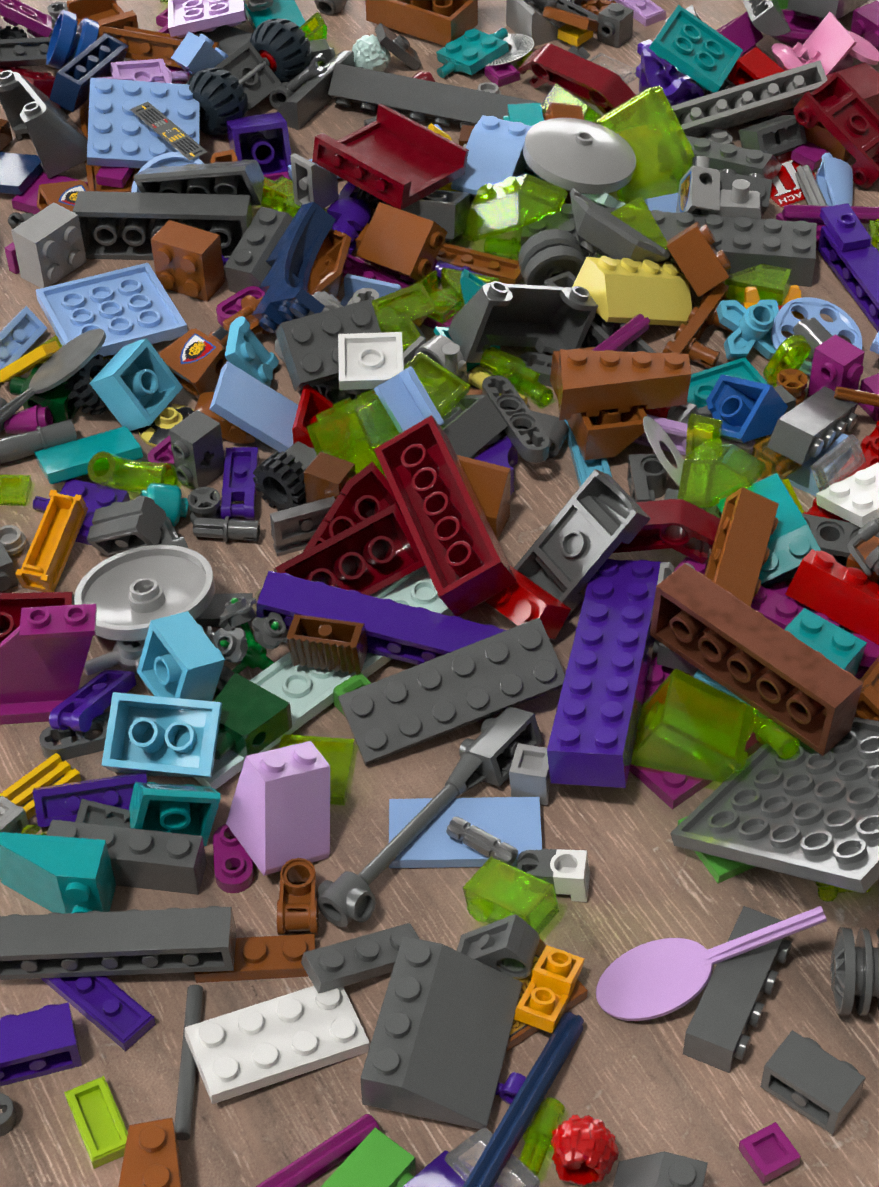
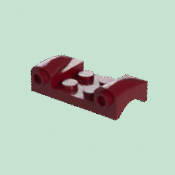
[794,72,879,189]

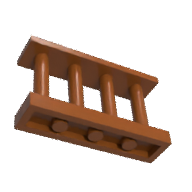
[98,26,219,68]

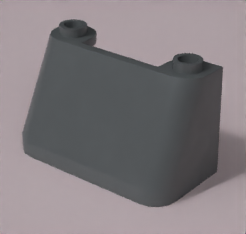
[0,70,88,178]
[448,281,598,363]

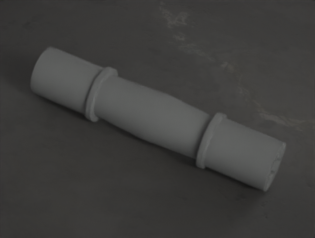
[0,419,78,464]

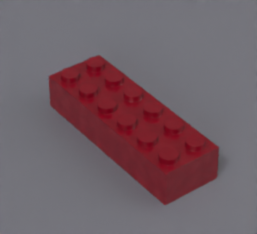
[374,415,517,616]

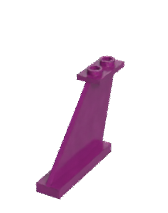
[0,603,97,725]

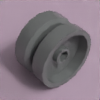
[518,229,585,286]

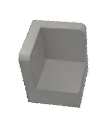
[509,743,550,805]

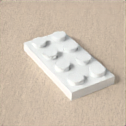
[185,986,370,1104]

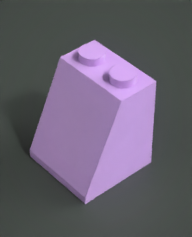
[226,741,330,876]

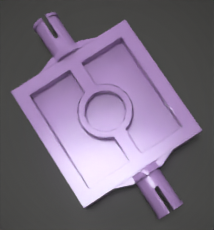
[96,59,188,83]

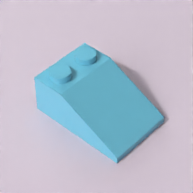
[101,692,222,778]

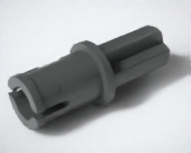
[193,516,260,542]

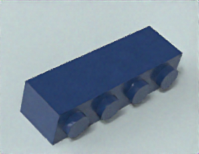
[49,33,129,112]

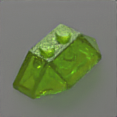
[462,174,568,242]
[678,439,766,508]

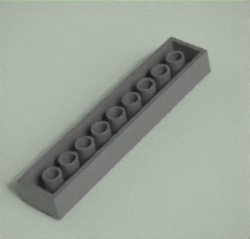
[521,202,817,287]

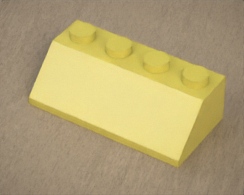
[572,256,692,326]

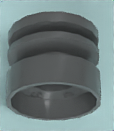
[830,927,879,1016]

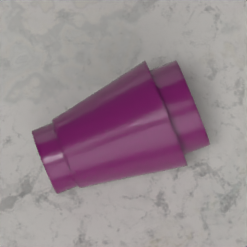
[4,404,53,434]

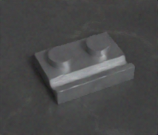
[270,496,335,557]

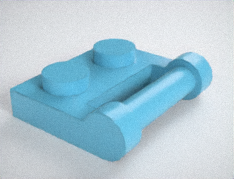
[225,316,279,387]

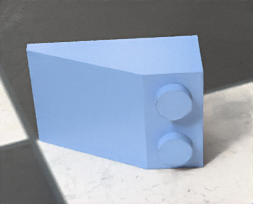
[451,115,533,201]

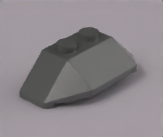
[570,188,672,264]

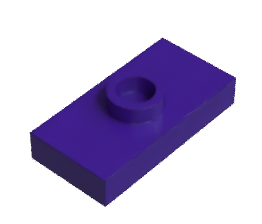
[820,203,871,252]

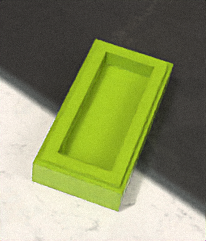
[64,1076,128,1169]

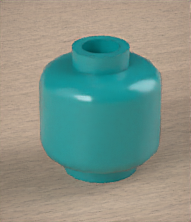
[140,483,188,527]

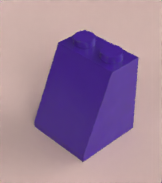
[226,112,291,177]

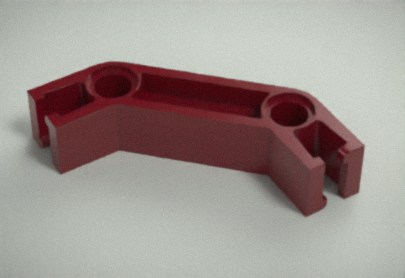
[517,43,643,126]
[613,499,720,564]

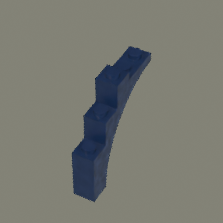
[252,202,336,333]

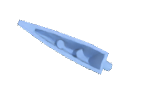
[816,153,853,206]

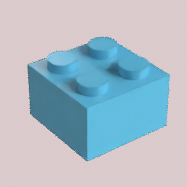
[89,338,183,431]
[137,611,225,701]

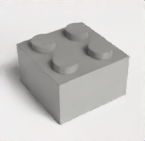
[11,202,87,288]

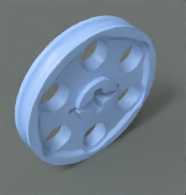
[771,297,862,376]

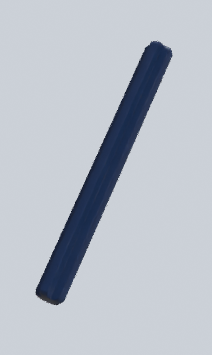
[463,1012,584,1187]

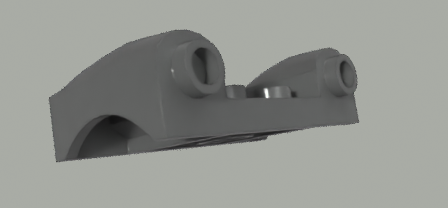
[514,469,651,619]

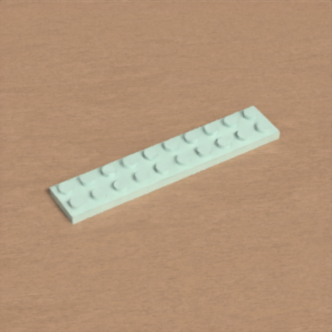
[193,566,453,790]

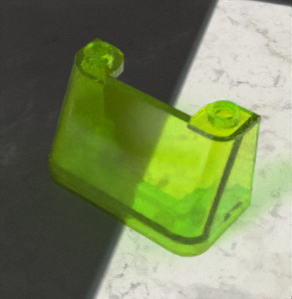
[594,86,695,208]

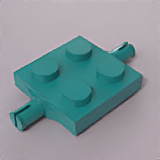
[436,27,509,78]

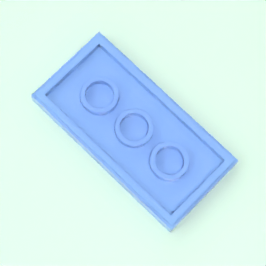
[389,797,542,868]

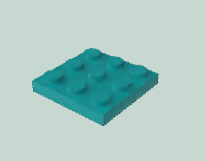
[649,5,743,93]

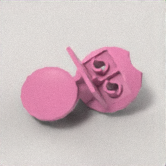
[772,12,879,75]

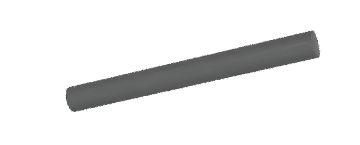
[174,985,204,1140]

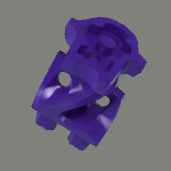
[636,40,704,128]

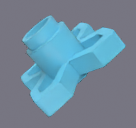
[716,300,782,360]

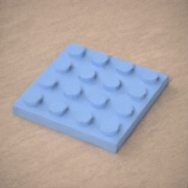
[87,77,199,169]
[36,263,188,357]

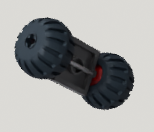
[186,18,312,135]

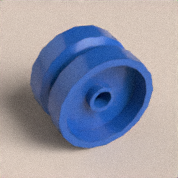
[46,10,99,69]

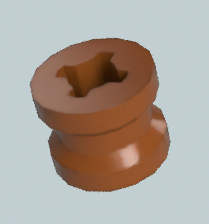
[776,368,808,407]

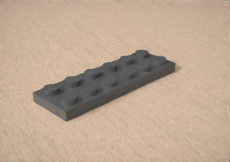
[338,617,565,766]

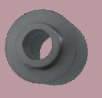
[792,318,832,361]

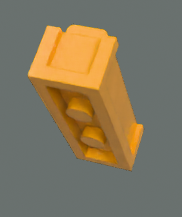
[15,489,88,592]

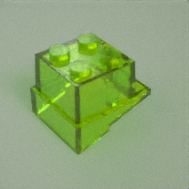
[306,389,400,475]

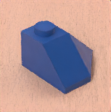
[706,374,788,443]

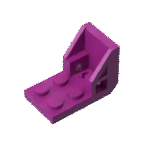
[0,0,52,38]

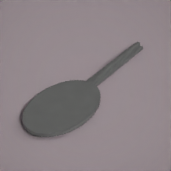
[0,329,106,425]

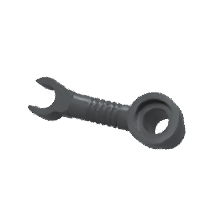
[269,53,330,109]

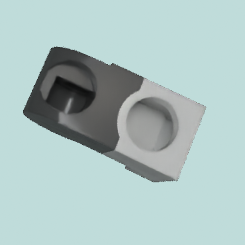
[514,849,590,902]

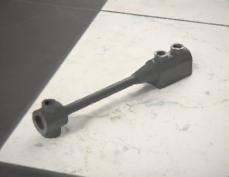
[317,707,543,927]

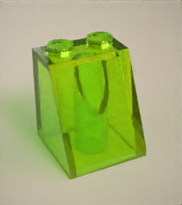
[631,668,754,782]

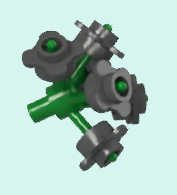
[205,596,289,696]

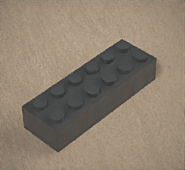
[72,191,253,261]

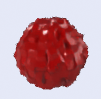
[550,1115,619,1186]

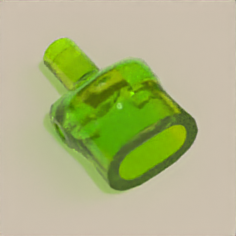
[480,347,540,384]

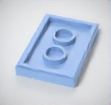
[209,361,298,453]

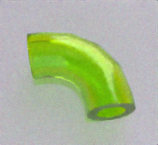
[88,451,178,493]

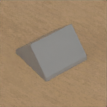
[506,0,559,47]

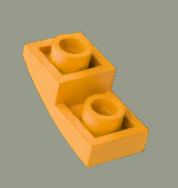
[514,945,585,1034]

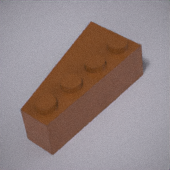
[557,349,691,421]

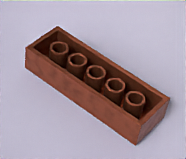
[650,563,863,756]

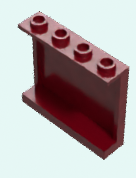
[312,104,469,210]

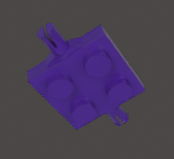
[33,479,130,545]

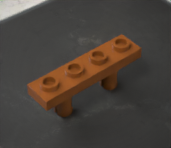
[662,283,733,369]

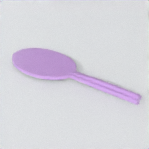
[596,906,827,1021]

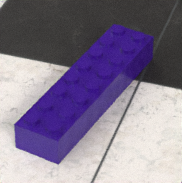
[547,559,662,788]

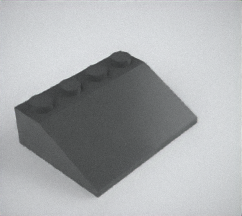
[360,936,522,1131]

